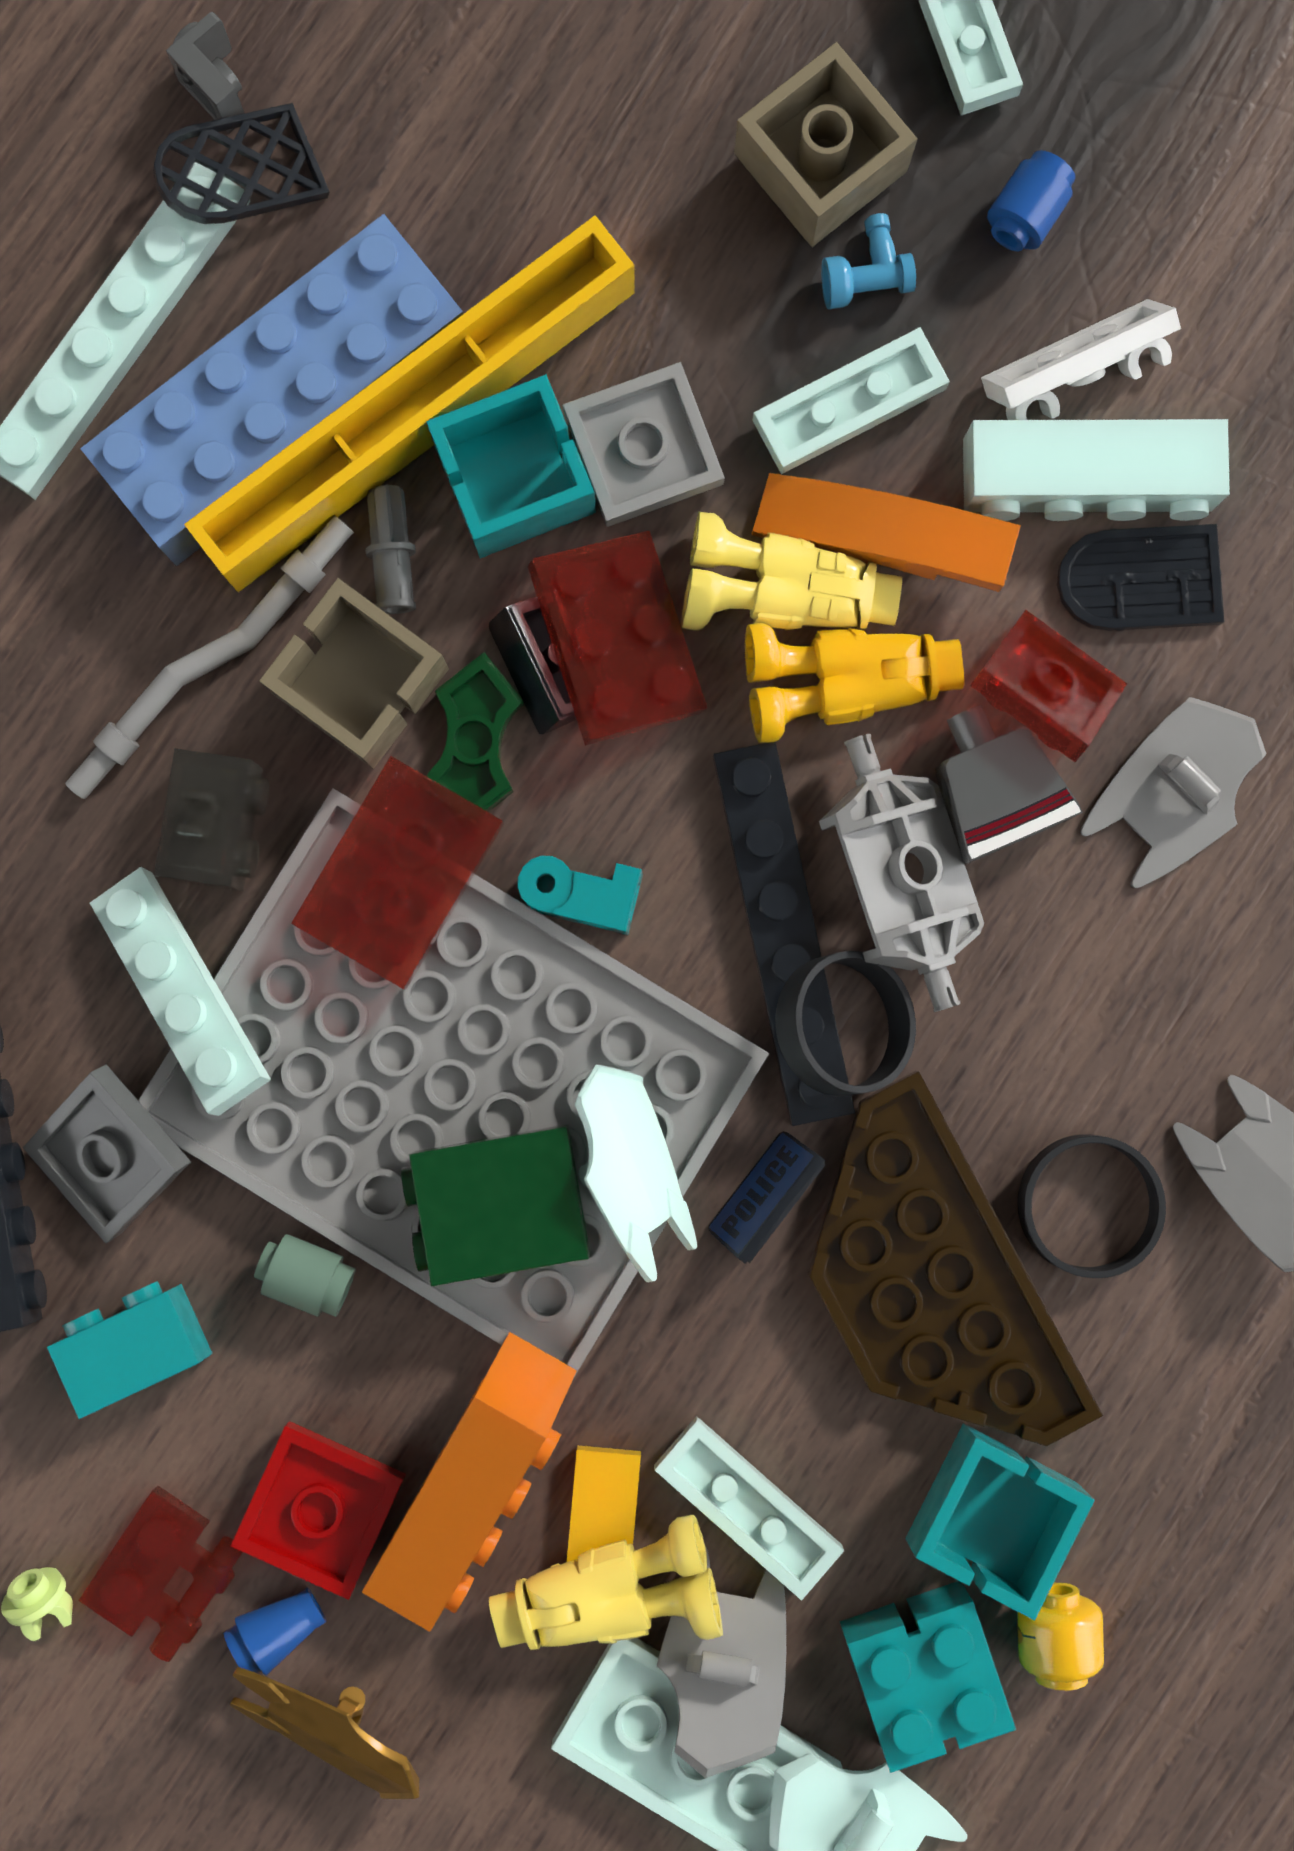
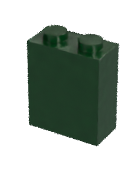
[401,1124,590,1287]

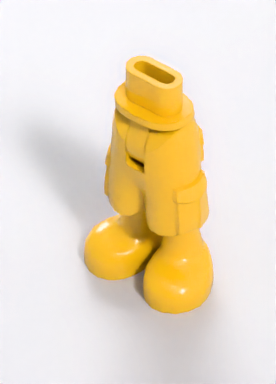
[745,623,965,743]

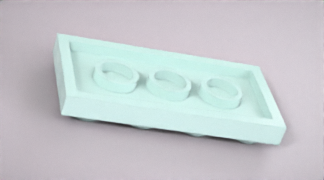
[551,1638,843,1851]

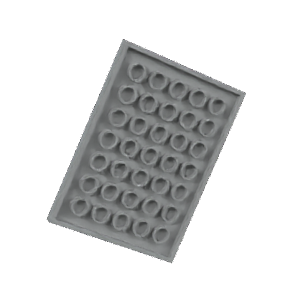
[139,788,769,1377]

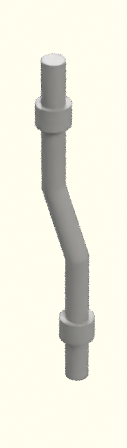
[65,515,354,799]

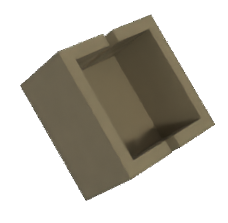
[260,578,449,769]

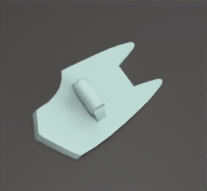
[575,1064,697,1282]
[769,1752,967,1851]

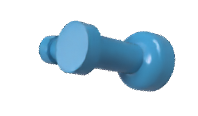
[821,213,916,309]

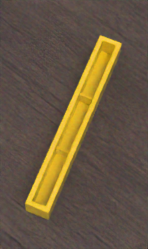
[184,215,635,592]

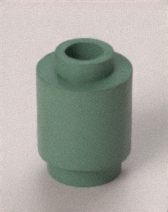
[254,1234,356,1317]

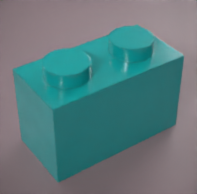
[47,1281,213,1419]

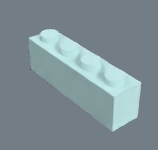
[963,419,1230,521]

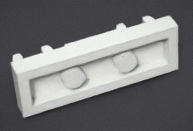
[981,299,1181,420]

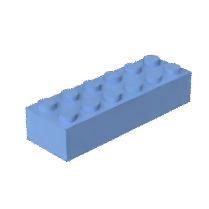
[80,214,464,566]

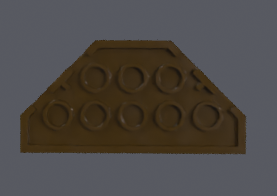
[808,1071,1103,1446]

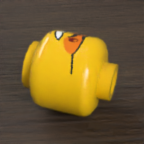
[1018,1583,1104,1691]

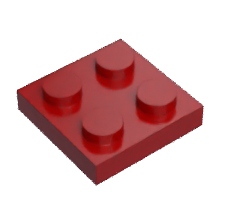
[231,1421,406,1600]

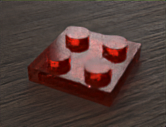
[970,610,1127,762]

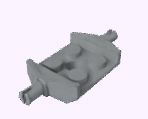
[819,734,984,1012]

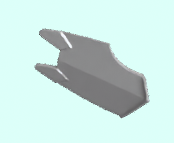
[1080,697,1267,888]
[1173,1075,1294,1272]
[656,1546,786,1778]

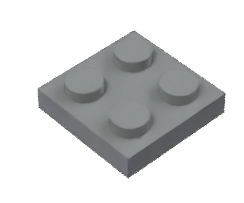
[563,362,725,527]

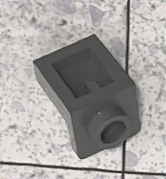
[166,12,244,134]

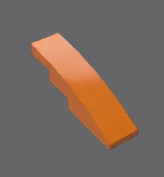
[752,473,1021,592]

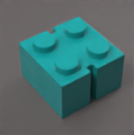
[426,374,596,559]
[905,1423,1095,1621]
[839,1581,1016,1773]

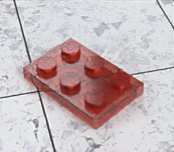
[527,531,707,746]
[291,756,504,990]

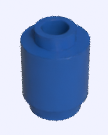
[987,150,1075,251]

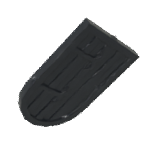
[1056,524,1224,632]

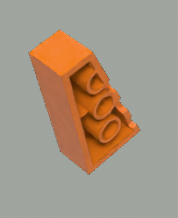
[362,1331,577,1632]

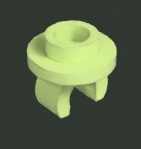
[1,1567,73,1641]

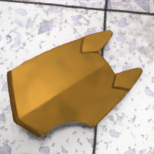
[230,1667,419,1799]

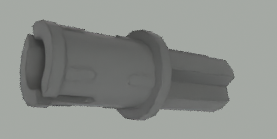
[365,485,416,614]

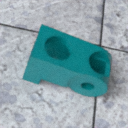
[518,856,643,935]

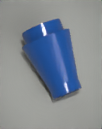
[223,1587,327,1676]

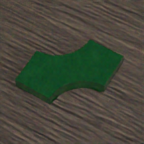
[424,653,524,830]

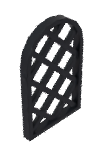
[153,103,330,224]

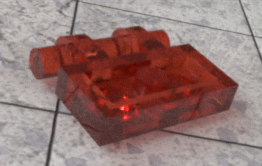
[78,1486,243,1662]

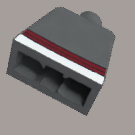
[935,705,1083,865]

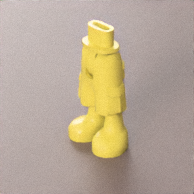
[681,511,902,631]
[489,1515,723,1650]

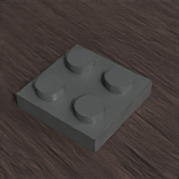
[23,1064,191,1244]

